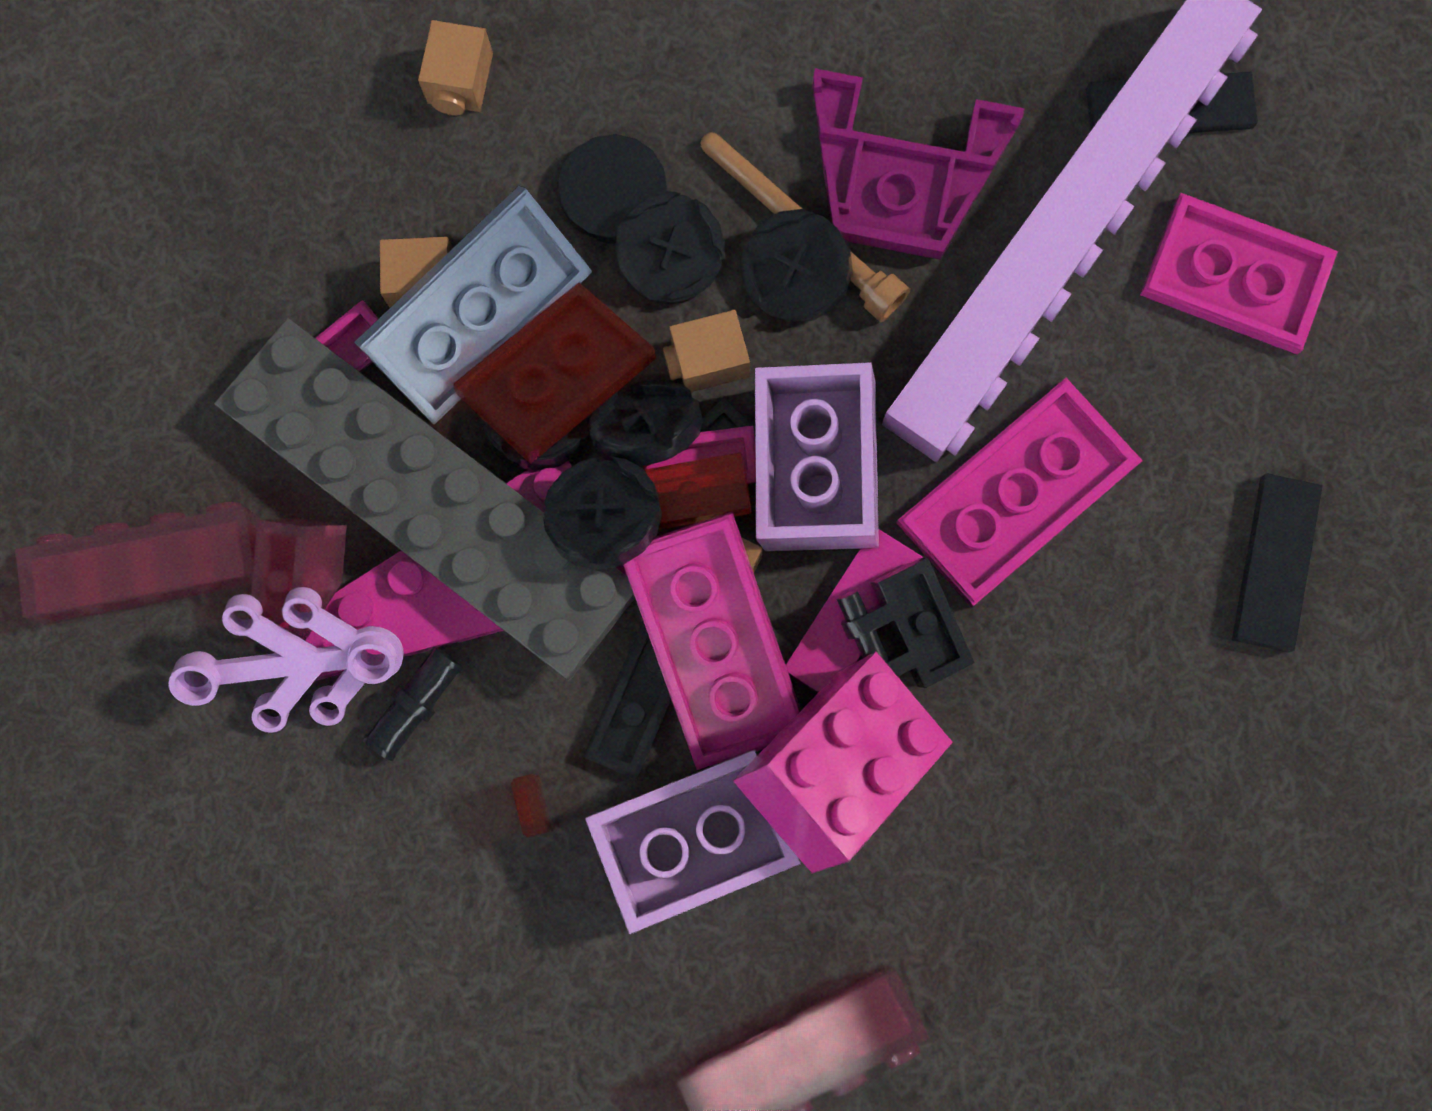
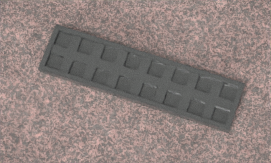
[214,318,635,682]

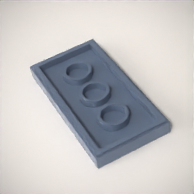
[354,186,592,425]

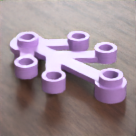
[169,587,404,733]

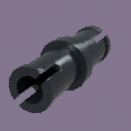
[362,646,463,761]

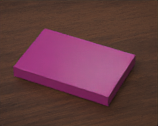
[1140,193,1338,355]

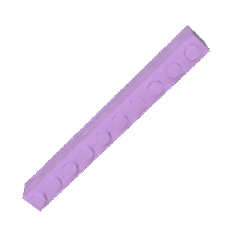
[882,0,1262,463]

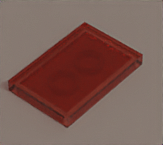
[453,283,656,464]

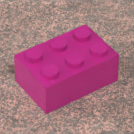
[733,652,953,873]

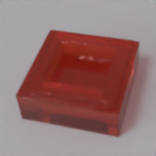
[511,774,553,838]

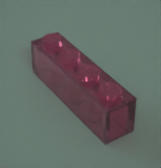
[15,502,269,624]
[676,966,929,1111]

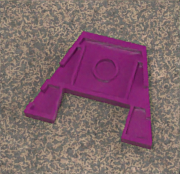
[812,68,1025,260]

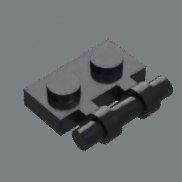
[837,558,975,688]

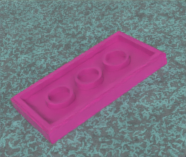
[896,378,1143,608]
[624,512,801,770]

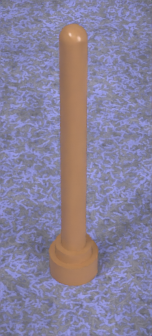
[701,133,910,322]

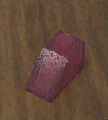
[249,519,347,641]

